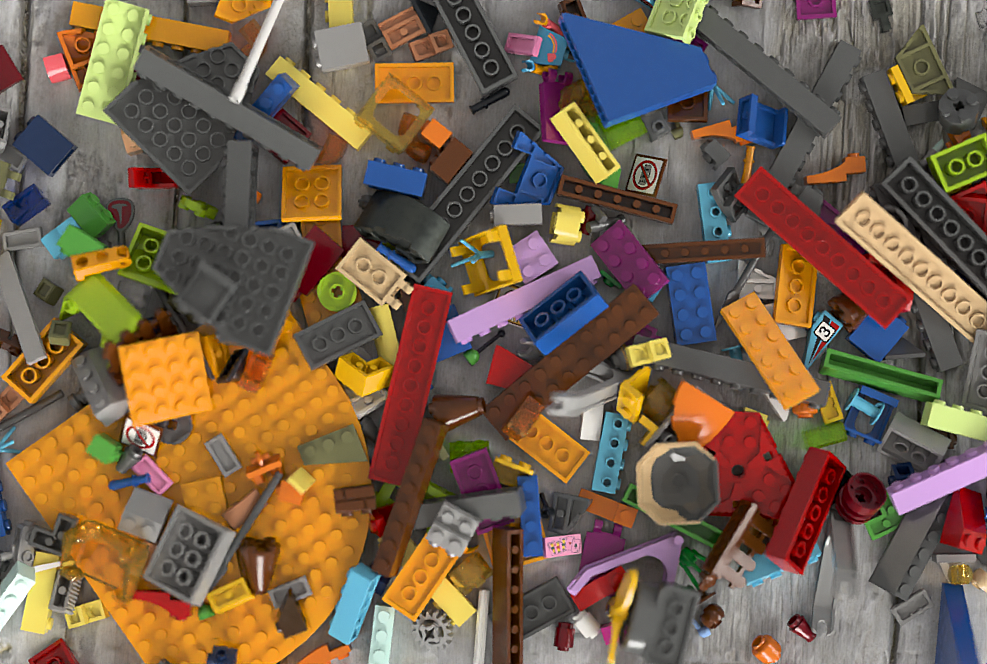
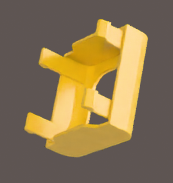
[450,225,523,297]

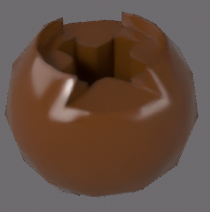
[700,603,725,629]

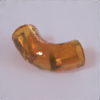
[398,112,432,165]

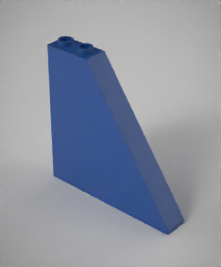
[558,13,717,128]
[935,583,980,664]

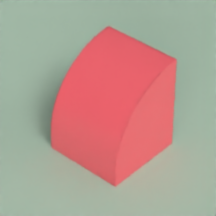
[43,53,72,84]

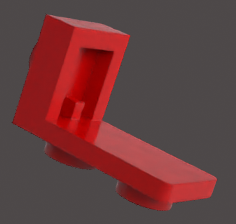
[369,503,394,538]

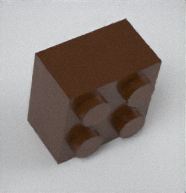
[429,137,473,186]

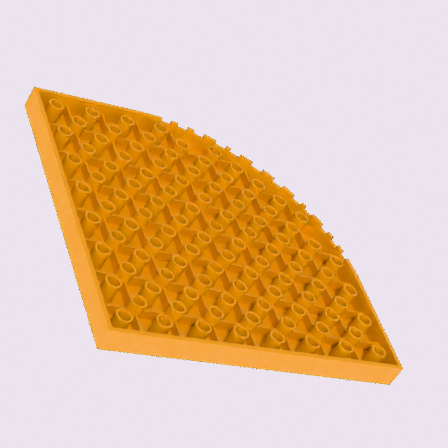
[5,309,373,664]

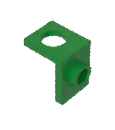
[600,269,622,290]

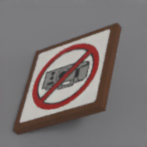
[625,154,667,198]
[119,414,164,458]

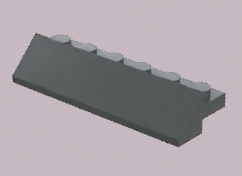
[869,492,953,602]

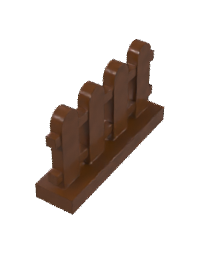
[101,308,179,386]
[701,499,774,590]

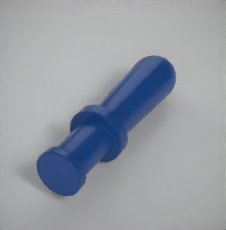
[376,242,416,273]
[108,473,151,490]

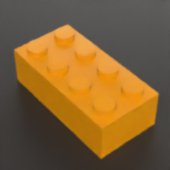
[1,317,88,404]

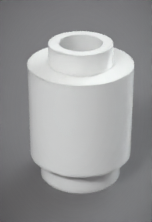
[572,610,601,639]

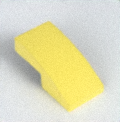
[625,337,672,368]
[287,467,316,494]
[64,599,110,629]

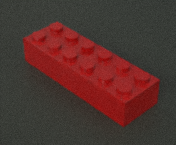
[764,446,847,575]

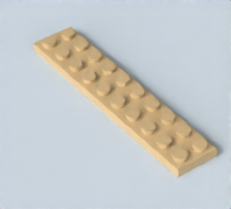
[834,190,987,344]

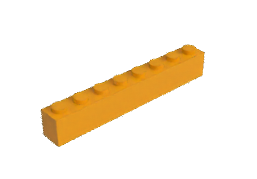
[69,1,232,54]

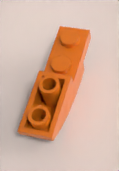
[297,642,352,664]

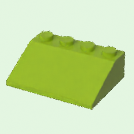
[117,222,178,296]

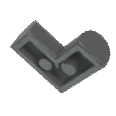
[28,513,79,558]

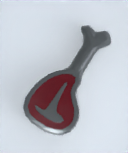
[105,198,135,246]

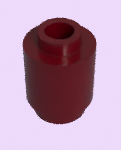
[553,622,575,651]

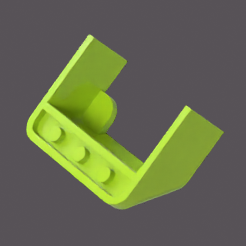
[59,273,143,367]

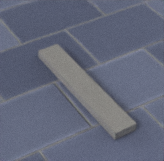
[0,251,48,365]

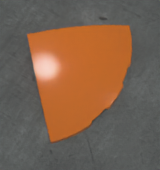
[56,29,97,92]
[671,380,735,447]

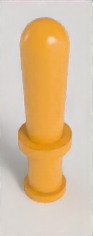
[741,145,756,183]

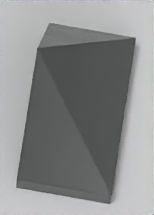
[883,337,925,360]

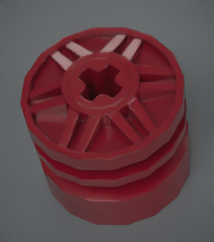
[834,472,887,525]

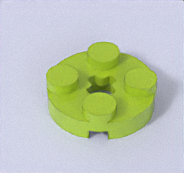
[178,194,219,220]
[317,272,357,312]

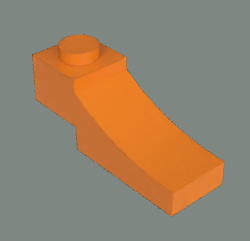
[690,120,751,146]
[804,153,866,185]
[578,488,638,529]

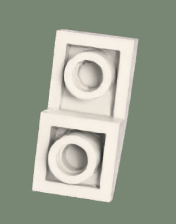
[579,404,604,441]

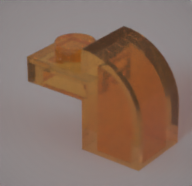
[239,18,268,58]
[316,133,349,165]
[238,351,275,393]
[501,395,545,442]

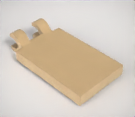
[335,237,414,310]

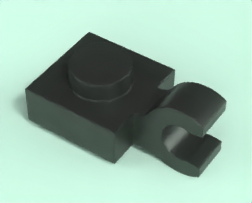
[867,0,893,34]

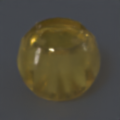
[947,565,973,585]

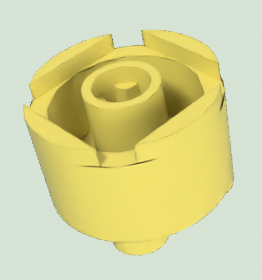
[549,203,585,246]

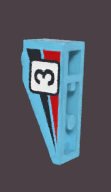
[802,310,843,370]

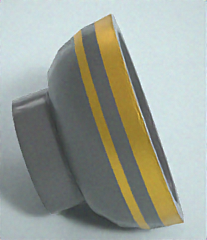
[609,344,633,371]

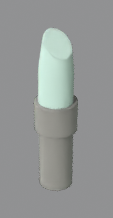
[920,139,945,169]

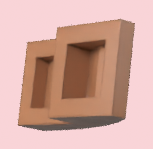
[408,29,454,63]
[0,385,25,422]
[222,489,268,530]

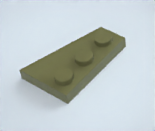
[297,424,368,465]

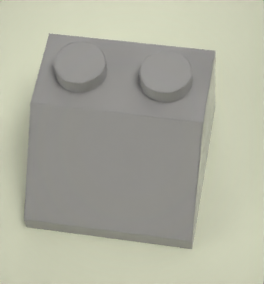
[118,487,173,543]

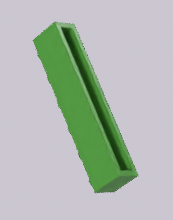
[818,348,943,403]
[621,482,723,548]

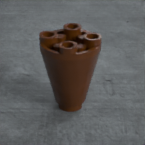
[827,293,868,333]
[428,394,487,432]
[240,537,281,595]

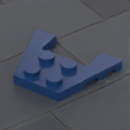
[489,130,564,205]

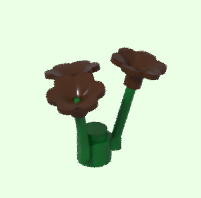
[679,547,718,605]

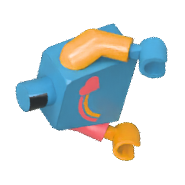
[521,12,575,75]

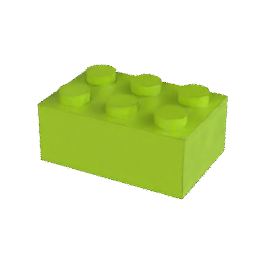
[925,132,987,193]

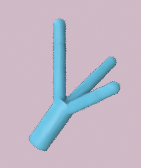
[708,84,735,111]
[450,239,495,268]
[0,426,22,454]

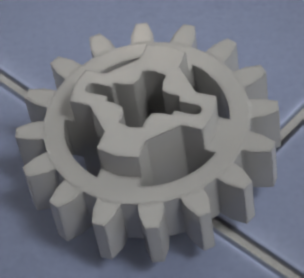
[411,608,455,652]

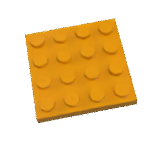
[117,330,212,427]

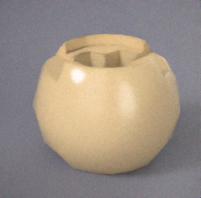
[971,568,987,593]

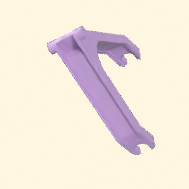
[566,531,684,596]

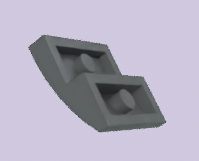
[710,167,746,223]

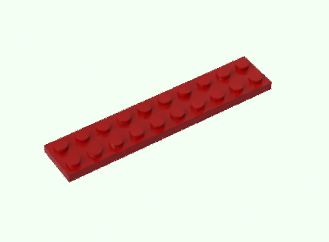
[734,166,913,329]
[368,283,453,486]

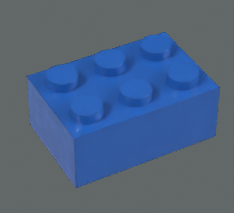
[363,158,429,200]

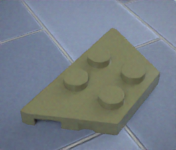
[894,24,954,95]

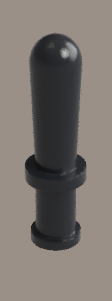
[469,87,510,115]

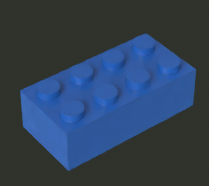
[664,262,717,345]
[518,271,609,356]

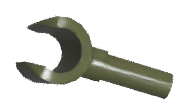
[671,122,684,140]

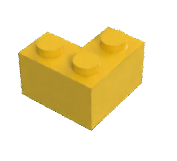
[334,352,394,397]

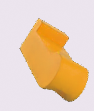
[70,246,132,282]

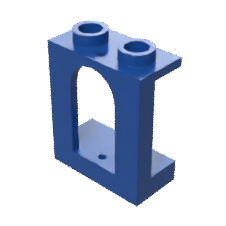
[841,385,900,446]

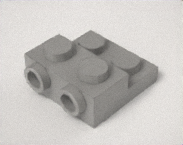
[425,500,481,557]

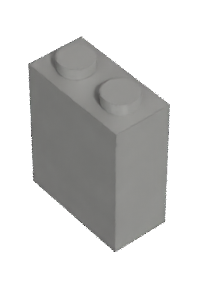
[312,22,370,73]
[490,203,542,227]

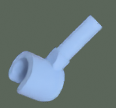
[693,619,711,638]

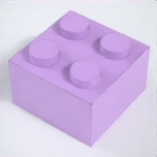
[503,230,558,285]

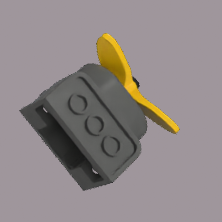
[605,569,701,664]

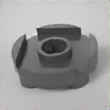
[153,415,193,444]

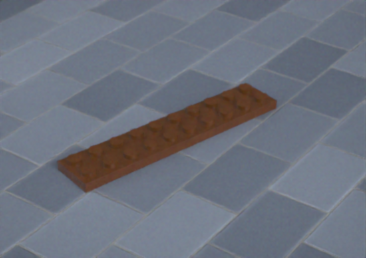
[482,283,660,441]

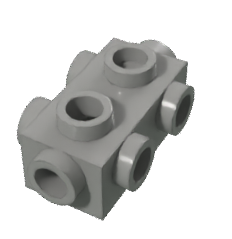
[0,520,36,566]

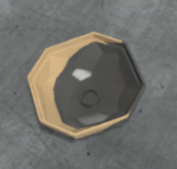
[636,442,720,525]

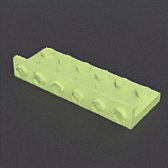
[76,0,152,125]
[644,0,709,44]

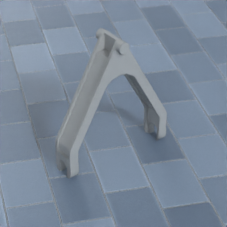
[517,337,643,416]
[811,509,858,636]

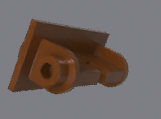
[0,328,23,357]

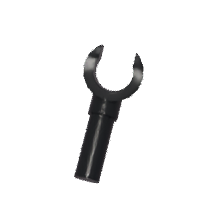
[539,493,555,519]

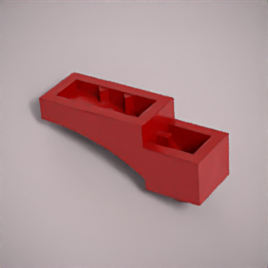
[569,565,626,612]
[129,589,193,621]

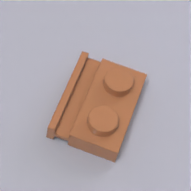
[378,6,426,51]

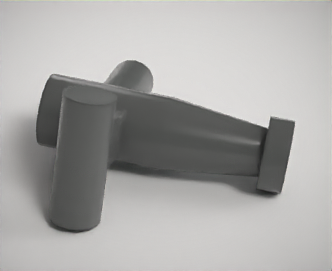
[586,204,626,244]

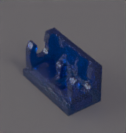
[1,183,51,227]

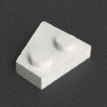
[737,260,776,300]
[345,388,388,419]

